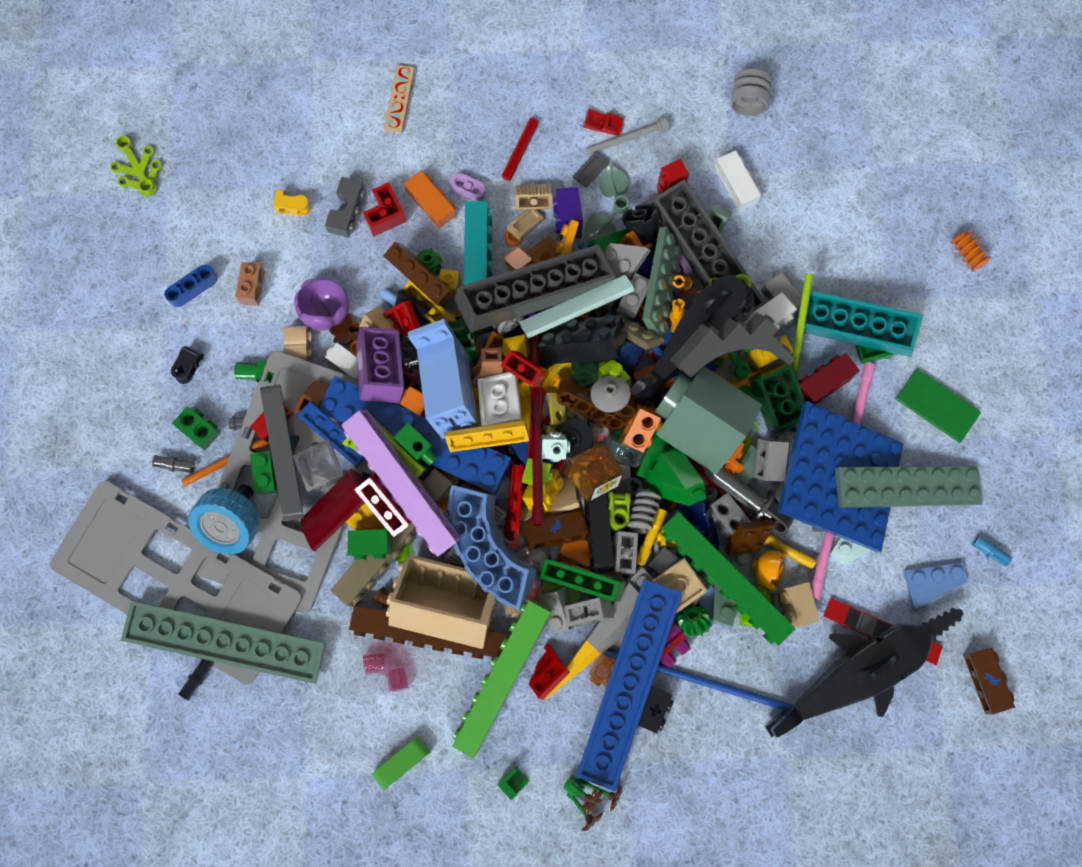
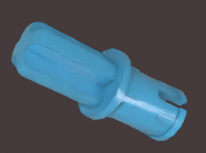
[972,535,1012,567]

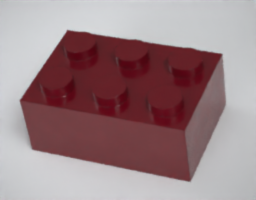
[798,353,860,405]

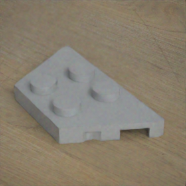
[603,243,651,311]

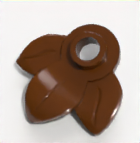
[329,313,360,345]

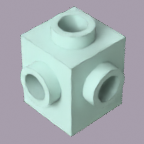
[542,432,570,462]

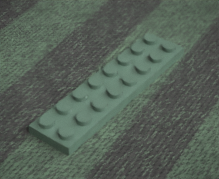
[835,466,982,508]

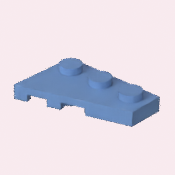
[904,562,968,610]

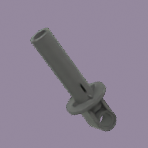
[704,467,794,536]

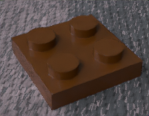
[724,519,775,556]

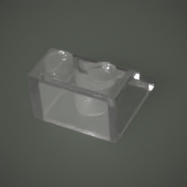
[293,439,344,493]

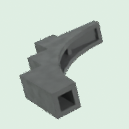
[670,313,795,378]

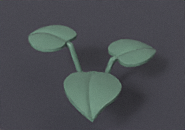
[585,164,664,243]

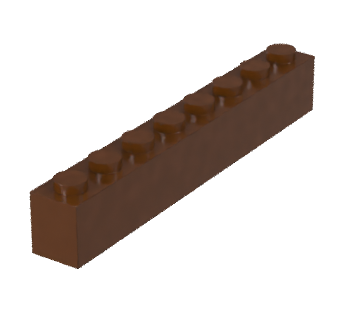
[349,606,510,661]

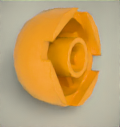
[752,551,787,591]

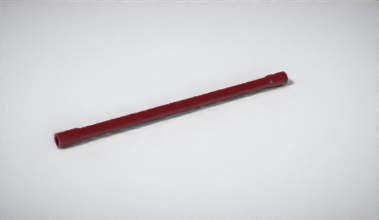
[530,333,545,526]

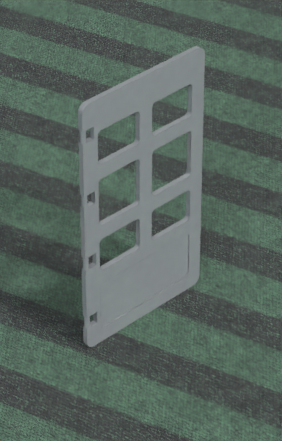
[191,351,367,613]

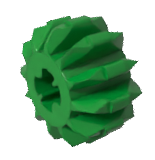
[678,604,712,639]

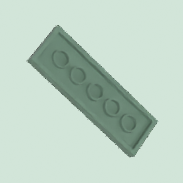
[642,226,681,342]

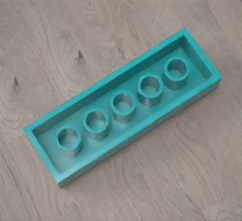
[464,201,492,285]
[804,291,923,357]

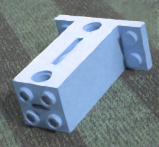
[408,319,479,439]

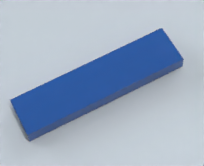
[297,401,365,467]

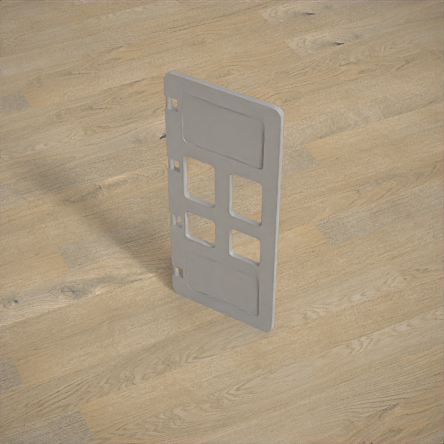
[50,481,302,684]

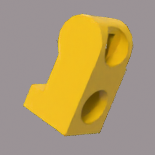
[273,190,311,216]

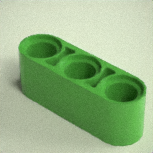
[371,736,431,791]

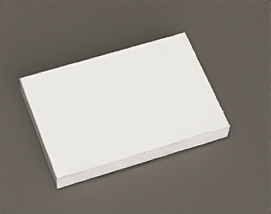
[477,372,522,426]

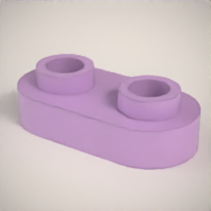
[451,173,486,201]

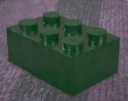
[748,363,805,432]

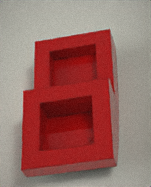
[583,109,624,136]

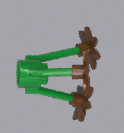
[563,775,622,831]

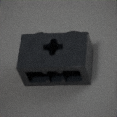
[638,686,674,734]

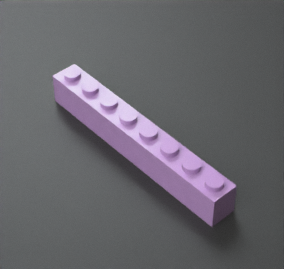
[341,409,462,557]

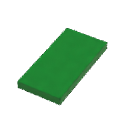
[896,369,981,443]

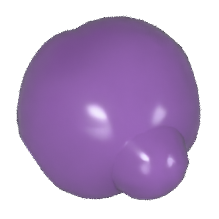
[294,279,350,331]

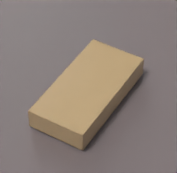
[506,210,545,241]

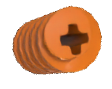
[951,231,991,272]

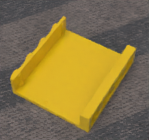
[445,381,531,452]

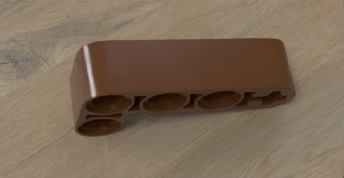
[557,379,635,431]

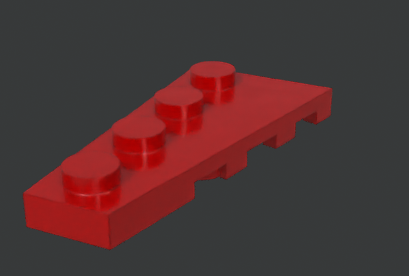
[503,462,525,548]

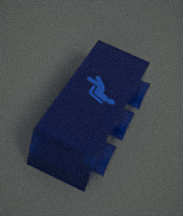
[678,492,721,551]

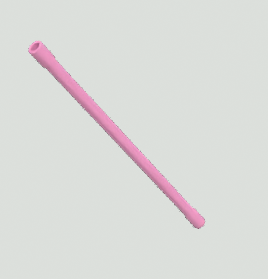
[811,362,876,601]

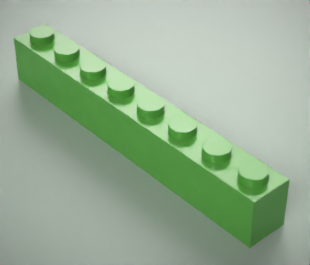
[452,599,552,759]

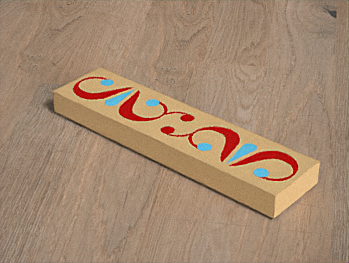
[384,65,415,133]

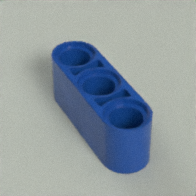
[164,265,217,307]

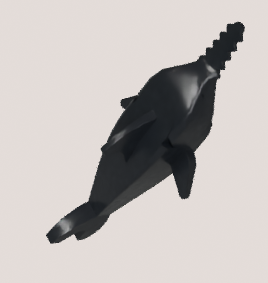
[764,608,964,738]

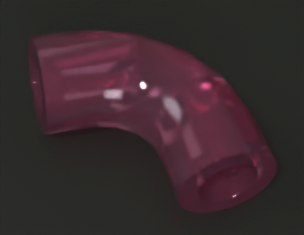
[363,653,409,692]

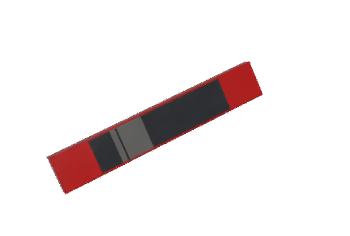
[823,598,943,665]

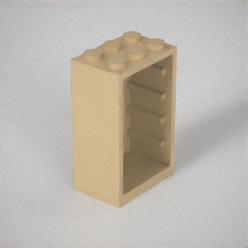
[386,554,497,649]

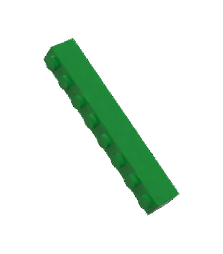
[661,512,796,646]

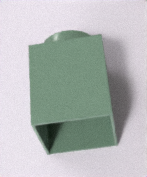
[654,366,762,475]

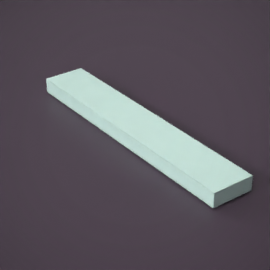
[520,275,634,338]

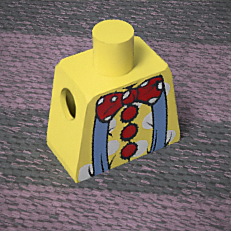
[542,393,566,434]

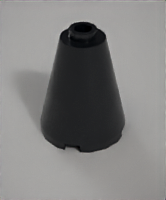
[622,204,659,258]

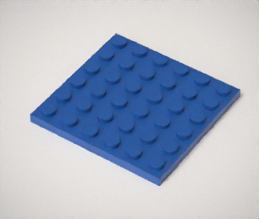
[777,401,904,552]

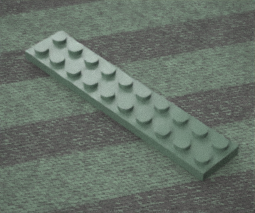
[120,601,326,684]

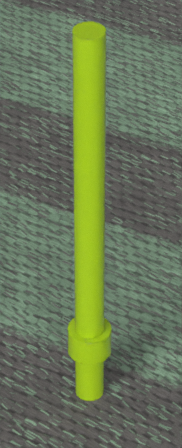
[791,273,813,377]

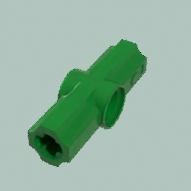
[234,361,274,383]

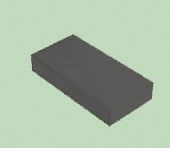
[573,151,610,188]

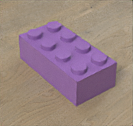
[356,327,404,403]

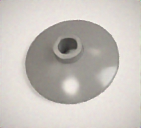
[591,376,630,413]

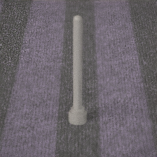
[586,116,669,154]

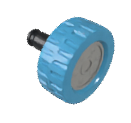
[188,484,260,554]

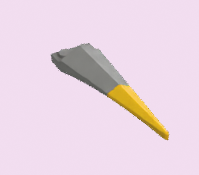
[545,565,654,699]

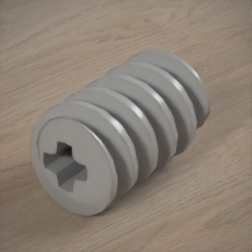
[627,489,661,534]

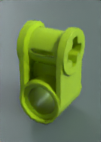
[607,492,630,532]

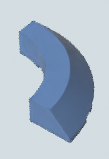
[448,485,537,610]

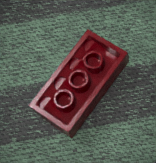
[300,469,365,551]

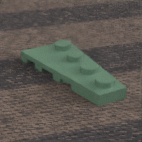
[712,540,754,628]

